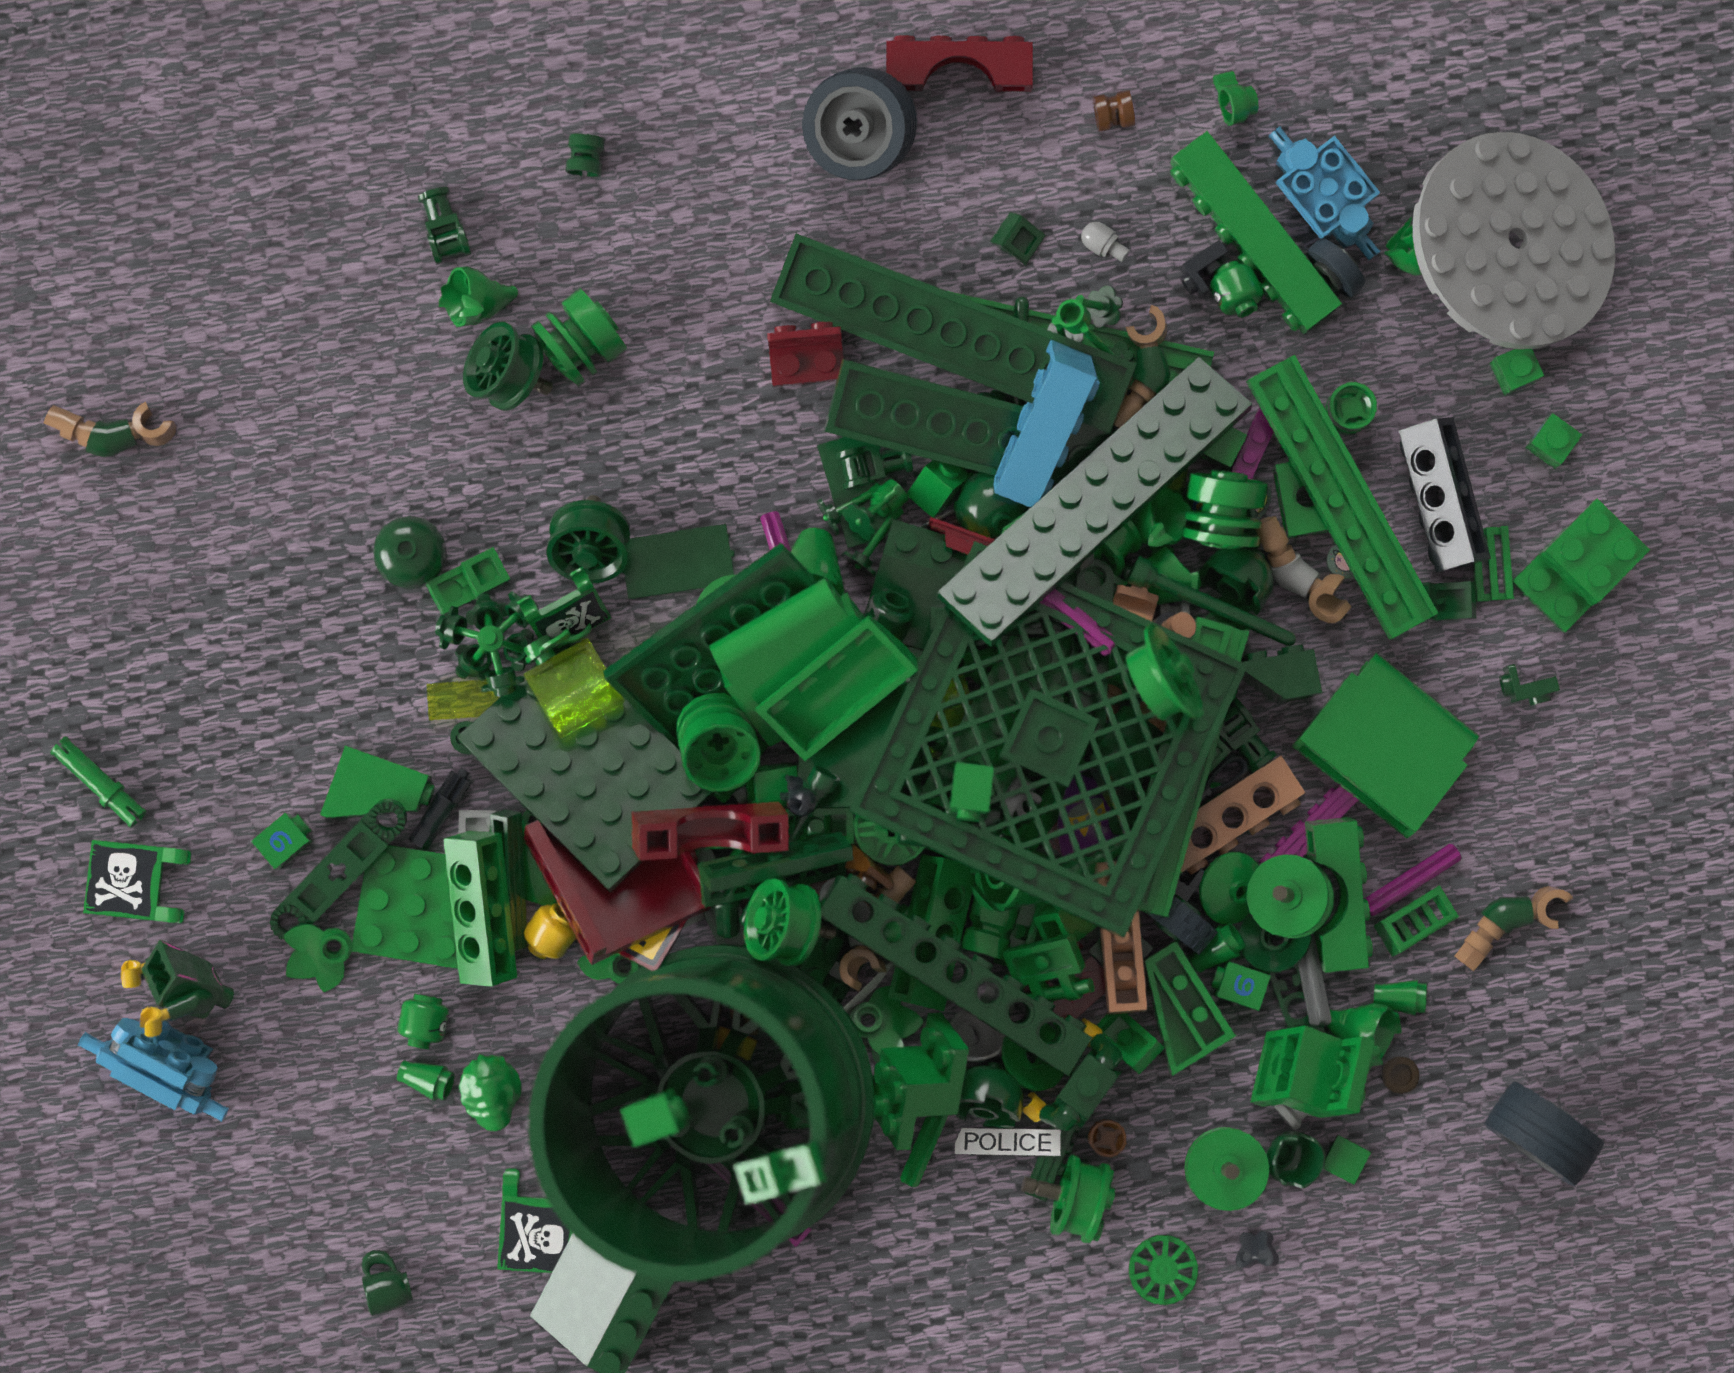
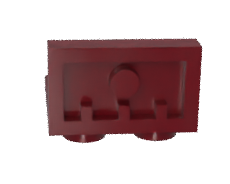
[767,322,843,387]

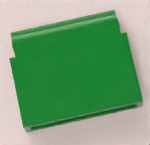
[709,577,865,747]
[1292,653,1480,839]

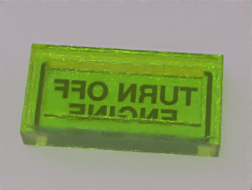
[426,680,501,721]

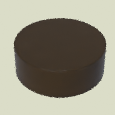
[1381,1056,1420,1094]

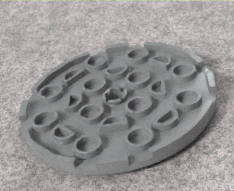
[1413,132,1615,349]

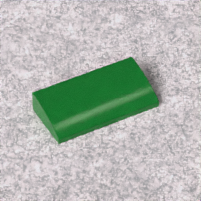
[755,616,918,761]

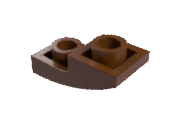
[845,843,895,891]

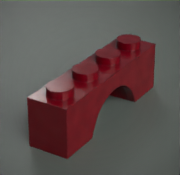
[886,35,1033,92]
[632,802,788,861]

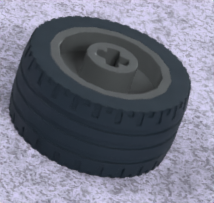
[802,67,918,180]
[1484,1081,1605,1187]

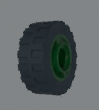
[1145,893,1218,955]

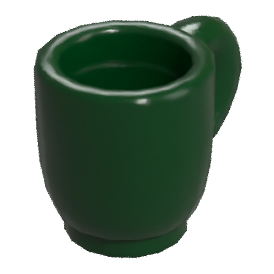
[361,1250,413,1316]

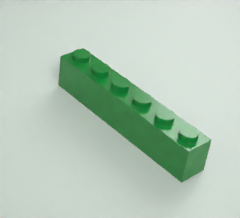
[1170,131,1342,335]

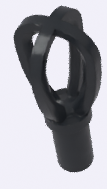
[1200,754,1248,805]

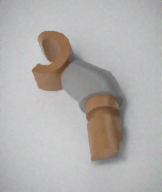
[1254,516,1351,623]
[839,865,916,991]

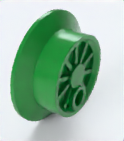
[1126,624,1204,720]

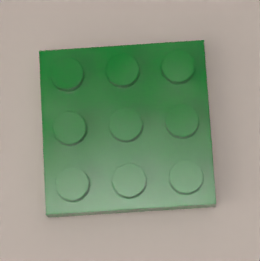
[351,845,458,969]

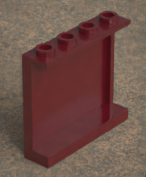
[523,820,715,965]

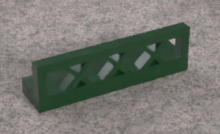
[698,831,853,908]

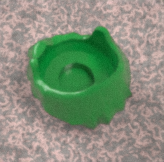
[458,1054,522,1132]

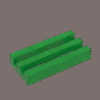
[1473,526,1514,602]

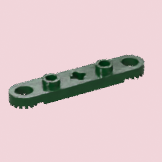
[1068,559,1114,740]
[269,799,407,940]

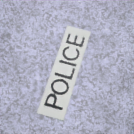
[955,1128,1061,1156]

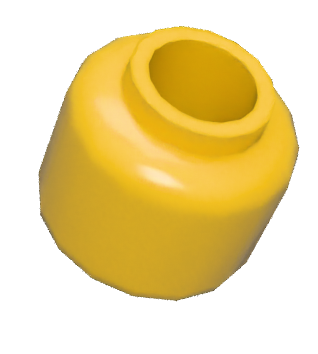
[524,903,576,959]

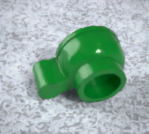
[1213,71,1259,126]

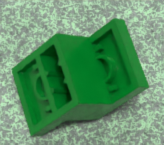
[1513,498,1650,633]
[874,1012,969,1150]
[1250,1026,1375,1118]

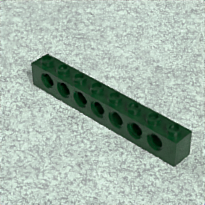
[820,873,1092,1076]

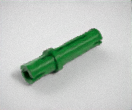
[50,736,147,828]

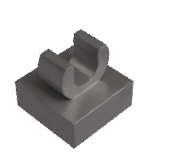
[999,777,1042,821]

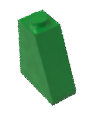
[320,746,435,819]

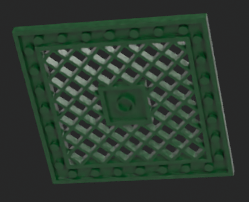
[849,541,1248,938]

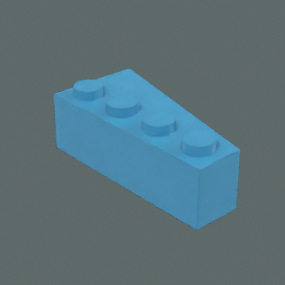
[993,340,1099,507]

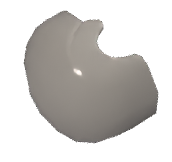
[950,1010,1004,1063]

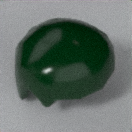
[1266,1131,1325,1189]

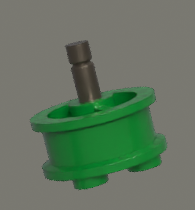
[1021,1154,1115,1244]

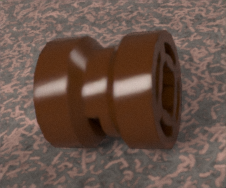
[1093,90,1135,132]
[1088,1119,1127,1157]

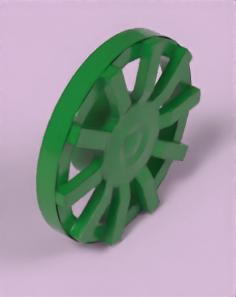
[1128,1235,1198,1305]

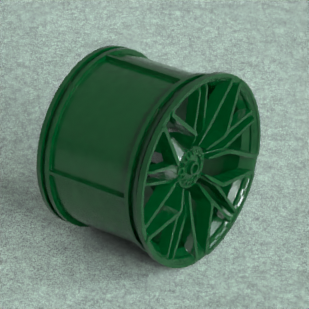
[528,944,875,1281]

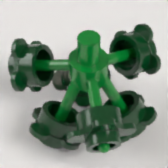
[435,591,539,696]

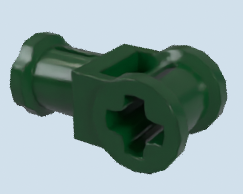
[418,187,472,265]
[835,445,913,490]
[1219,697,1277,774]

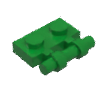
[1003,933,1095,1003]

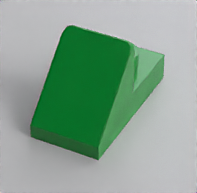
[1097,1013,1165,1075]

